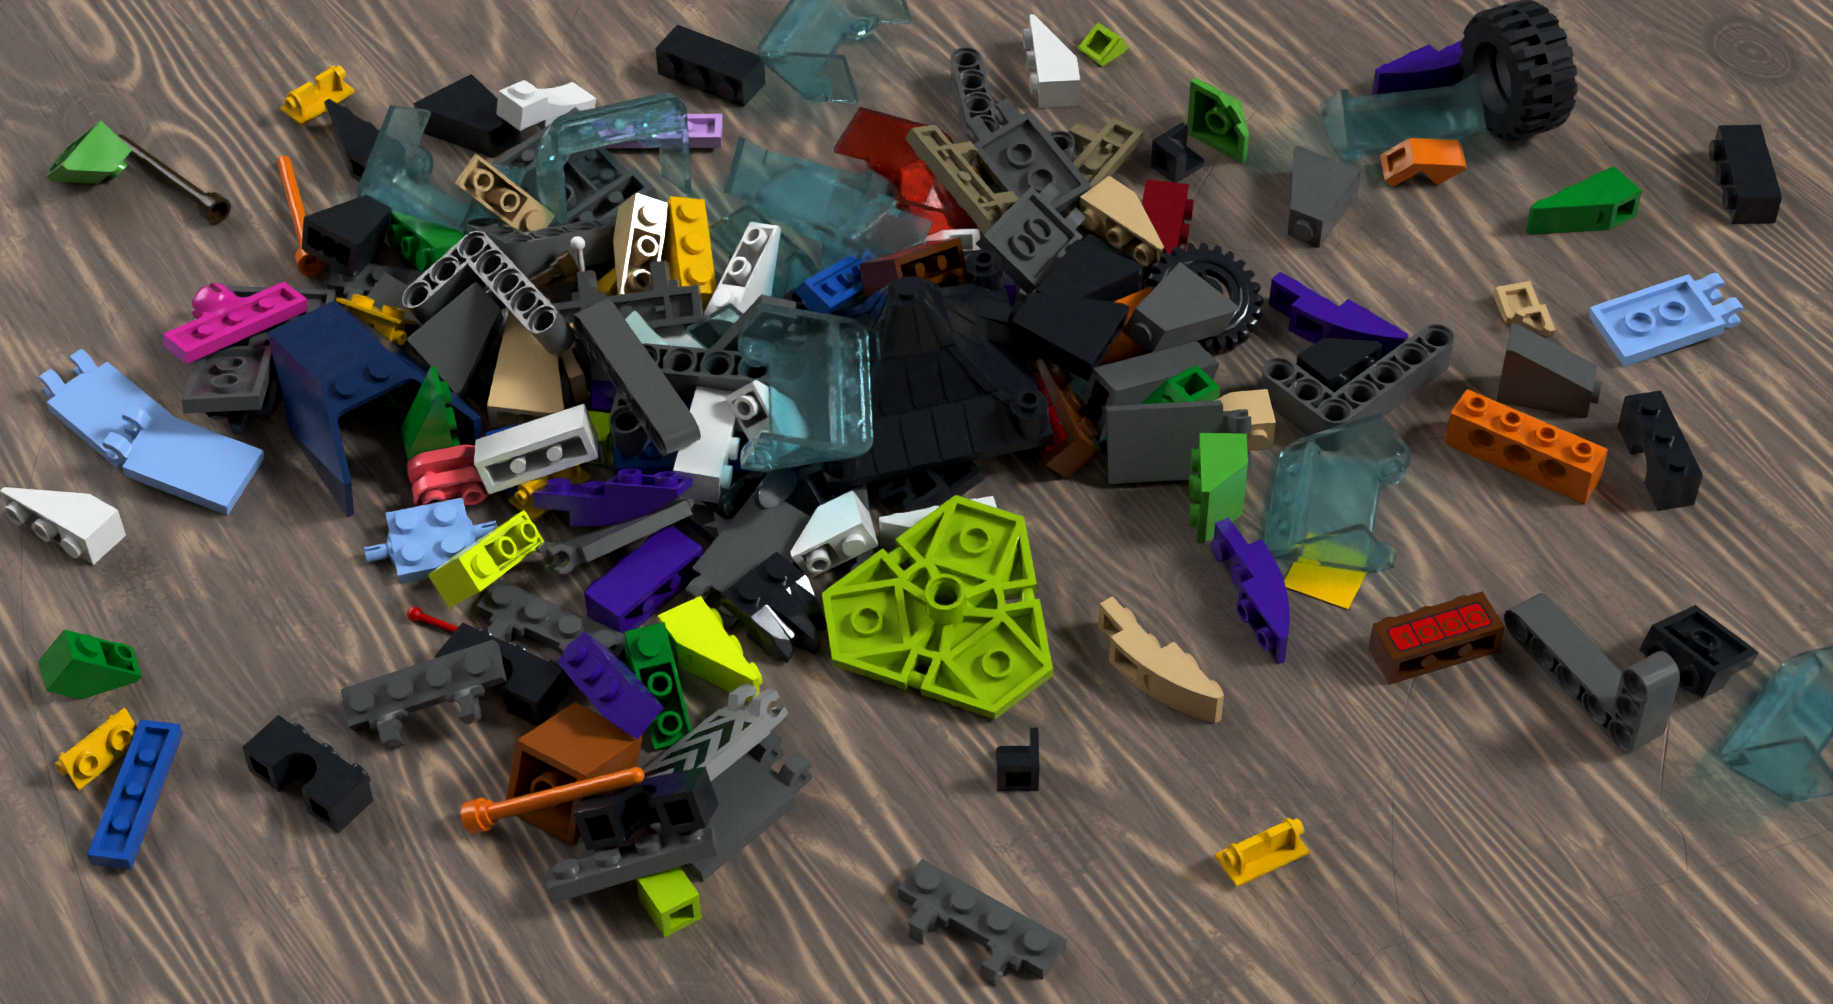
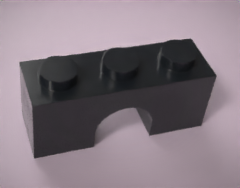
[1618,390,1703,511]
[435,622,568,726]
[242,715,374,833]
[573,766,719,851]

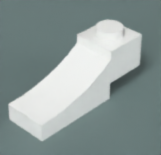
[496,80,596,131]

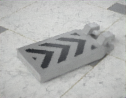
[643,684,789,781]

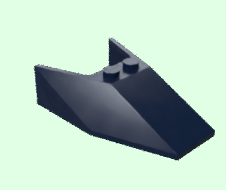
[268,301,481,517]

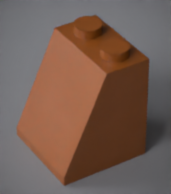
[506,702,643,845]

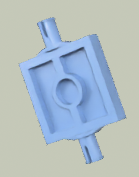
[364,497,497,584]

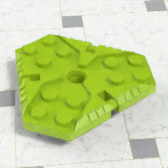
[822,495,1053,720]

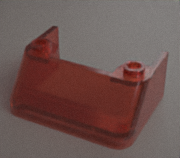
[833,107,977,250]

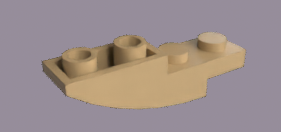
[1098,596,1224,724]

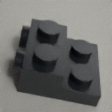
[1639,605,1759,699]

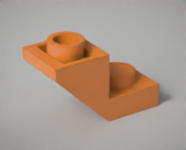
[1379,138,1467,187]

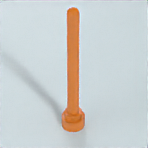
[277,155,326,276]
[461,767,645,834]

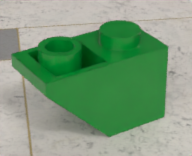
[38,629,142,700]

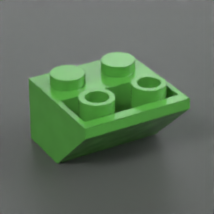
[1188,433,1248,543]

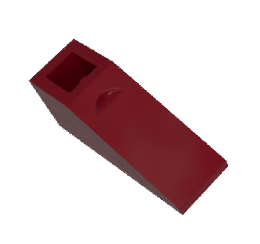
[1142,179,1194,255]

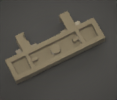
[1059,117,1143,219]
[905,124,1019,234]

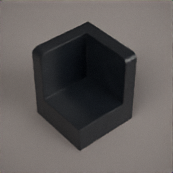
[1151,123,1204,183]
[784,470,837,517]
[996,727,1040,791]

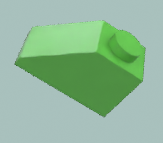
[1187,78,1249,164]
[46,120,132,184]

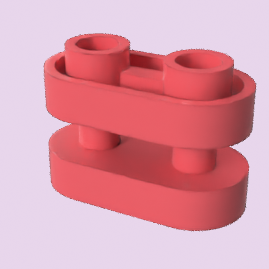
[407,444,489,507]

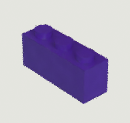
[584,525,703,634]
[557,631,664,740]

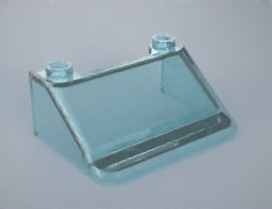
[738,303,873,472]
[1263,413,1412,573]

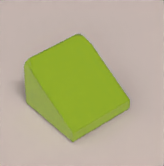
[1077,22,1129,67]

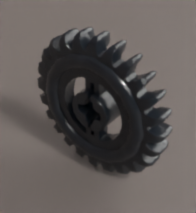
[1145,242,1264,354]

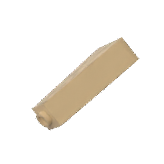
[487,298,564,428]

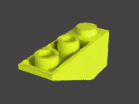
[428,510,545,608]
[658,596,763,702]

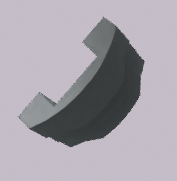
[491,107,659,228]

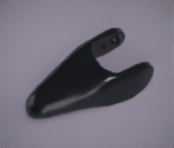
[718,448,809,520]

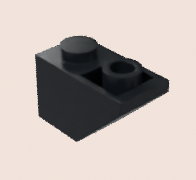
[1296,338,1383,392]

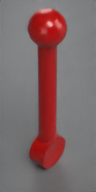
[407,606,458,633]

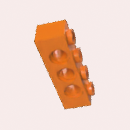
[1445,389,1608,504]

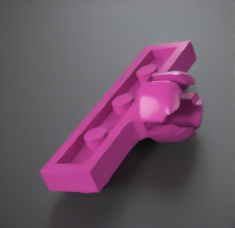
[163,282,307,364]

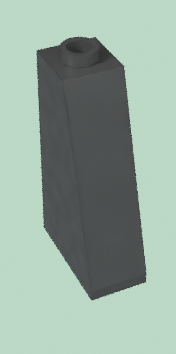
[1083,341,1219,448]

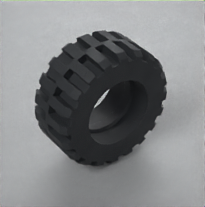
[1460,0,1578,141]

